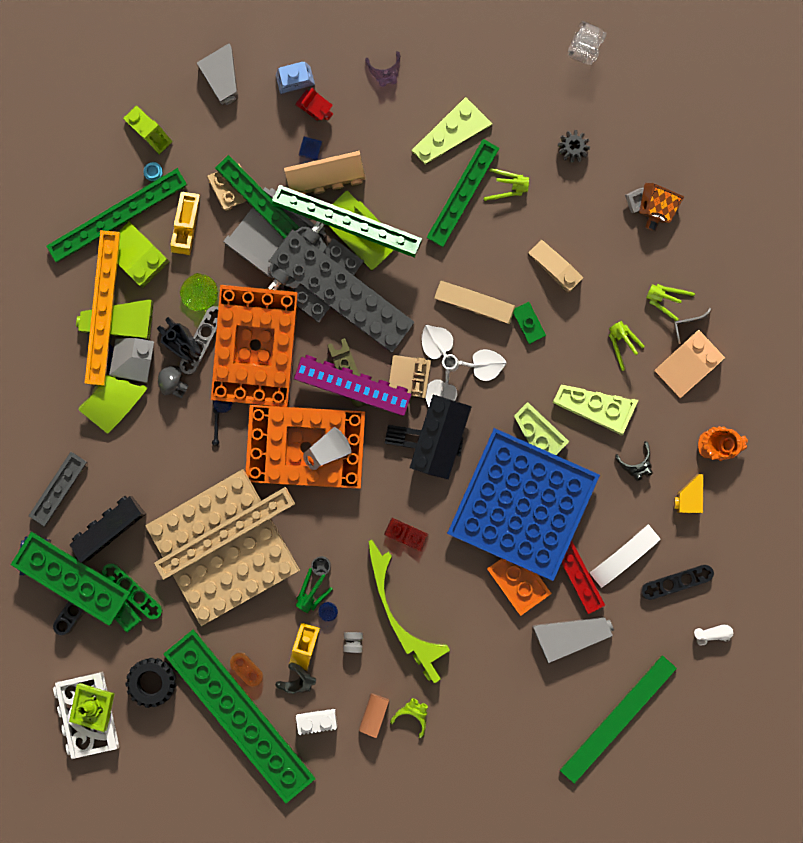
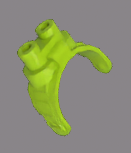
[390,698,428,738]

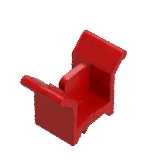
[295,88,333,121]

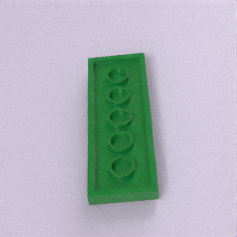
[11,532,131,626]

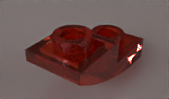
[384,518,429,551]

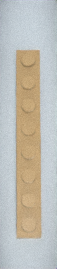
[154,487,295,580]

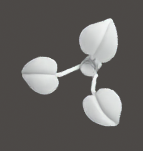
[422,325,506,407]

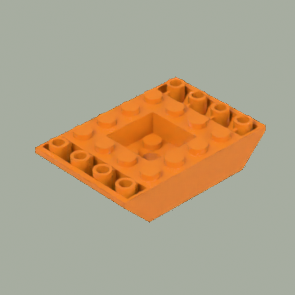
[211,285,298,407]
[246,405,365,489]

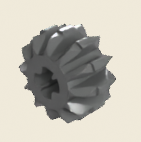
[558,130,590,163]

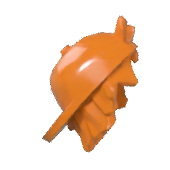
[698,426,748,461]

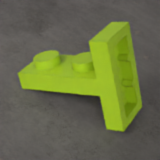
[123,105,173,154]

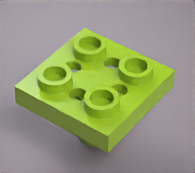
[69,683,115,732]

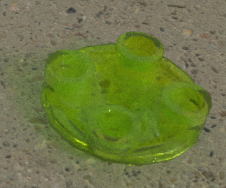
[180,273,218,311]

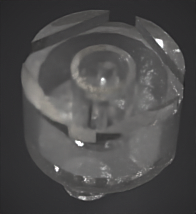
[567,21,607,65]

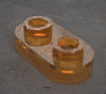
[230,653,263,686]

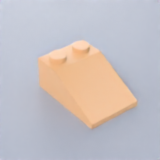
[654,330,725,398]

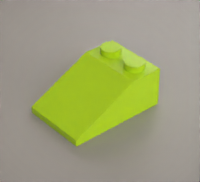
[118,222,169,288]

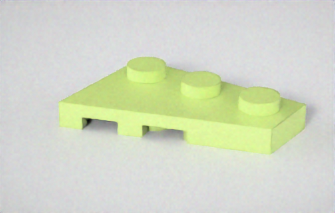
[514,402,569,455]

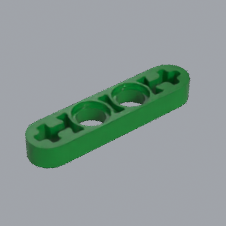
[102,563,163,620]

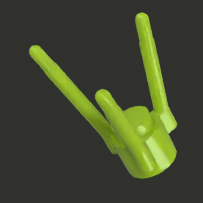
[484,168,529,201]
[646,284,695,321]
[608,321,645,371]

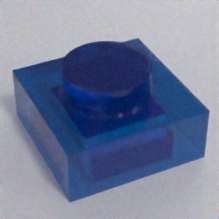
[299,136,322,161]

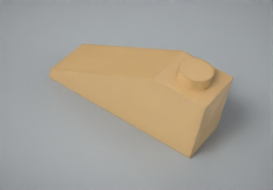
[528,240,583,293]

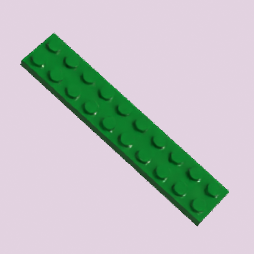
[163,629,316,804]

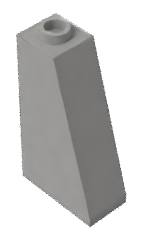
[532,617,614,663]

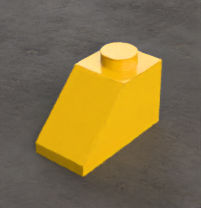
[674,474,703,513]
[289,623,320,671]

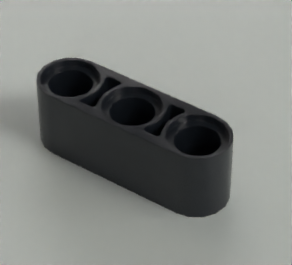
[53,601,85,635]

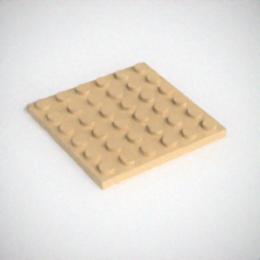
[145,469,300,626]

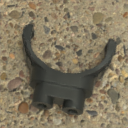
[615,441,653,481]
[275,663,316,694]

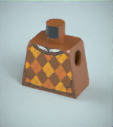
[639,183,684,231]

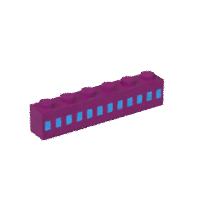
[293,355,411,416]

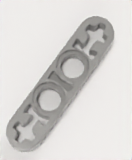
[180,306,218,375]

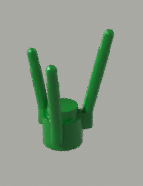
[296,568,333,613]

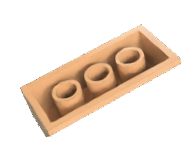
[284,151,365,195]

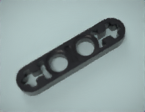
[641,565,714,600]

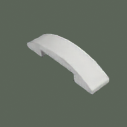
[589,524,660,588]

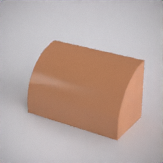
[359,693,389,738]

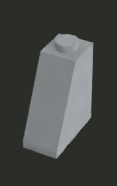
[197,44,238,105]

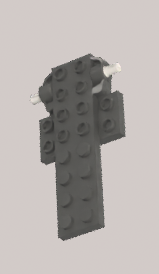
[268,221,414,353]

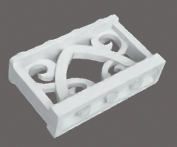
[53,672,120,759]

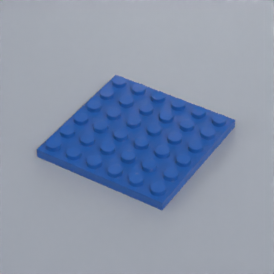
[447,428,600,581]

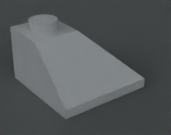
[109,338,154,383]

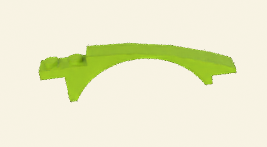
[369,540,450,683]

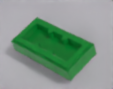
[513,302,546,344]
[115,601,142,633]

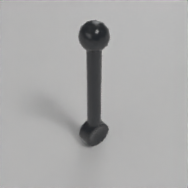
[212,406,221,446]

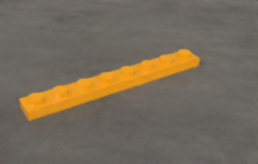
[85,230,121,386]

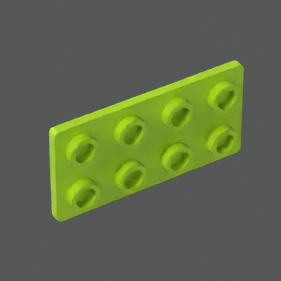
[328,191,394,271]

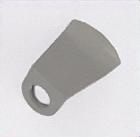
[675,308,711,344]
[303,427,351,470]

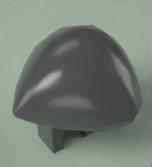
[157,366,189,398]

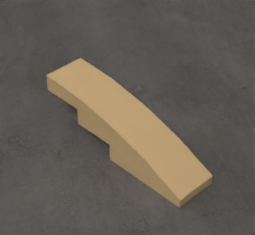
[434,281,516,324]

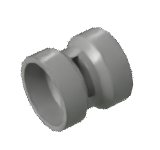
[343,632,363,653]

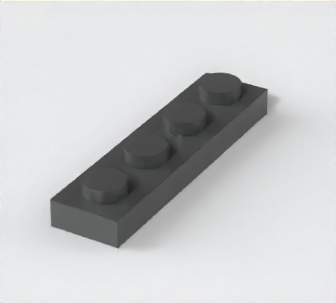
[29,452,88,527]

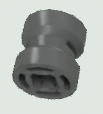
[311,556,331,576]

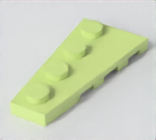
[412,97,492,165]
[553,385,638,435]

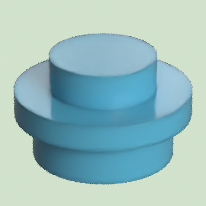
[143,162,163,181]

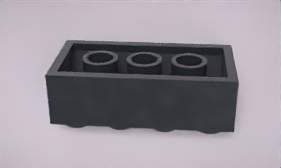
[410,394,472,480]
[69,496,146,563]

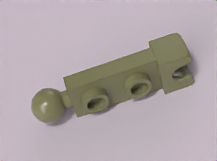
[328,338,365,407]

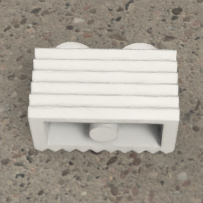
[296,709,337,735]

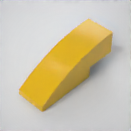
[170,192,200,255]

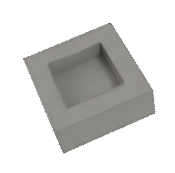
[625,188,644,213]

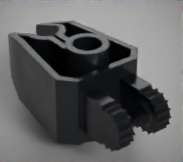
[157,317,201,363]

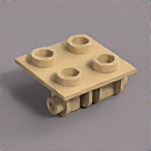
[207,164,246,211]
[389,355,431,398]

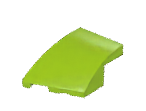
[79,375,147,434]

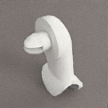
[694,625,734,646]

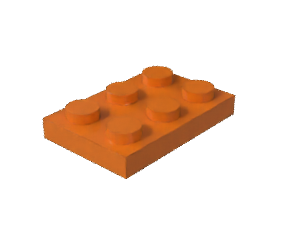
[487,558,552,616]

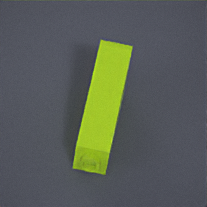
[76,300,154,340]

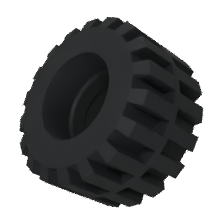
[125,658,177,708]

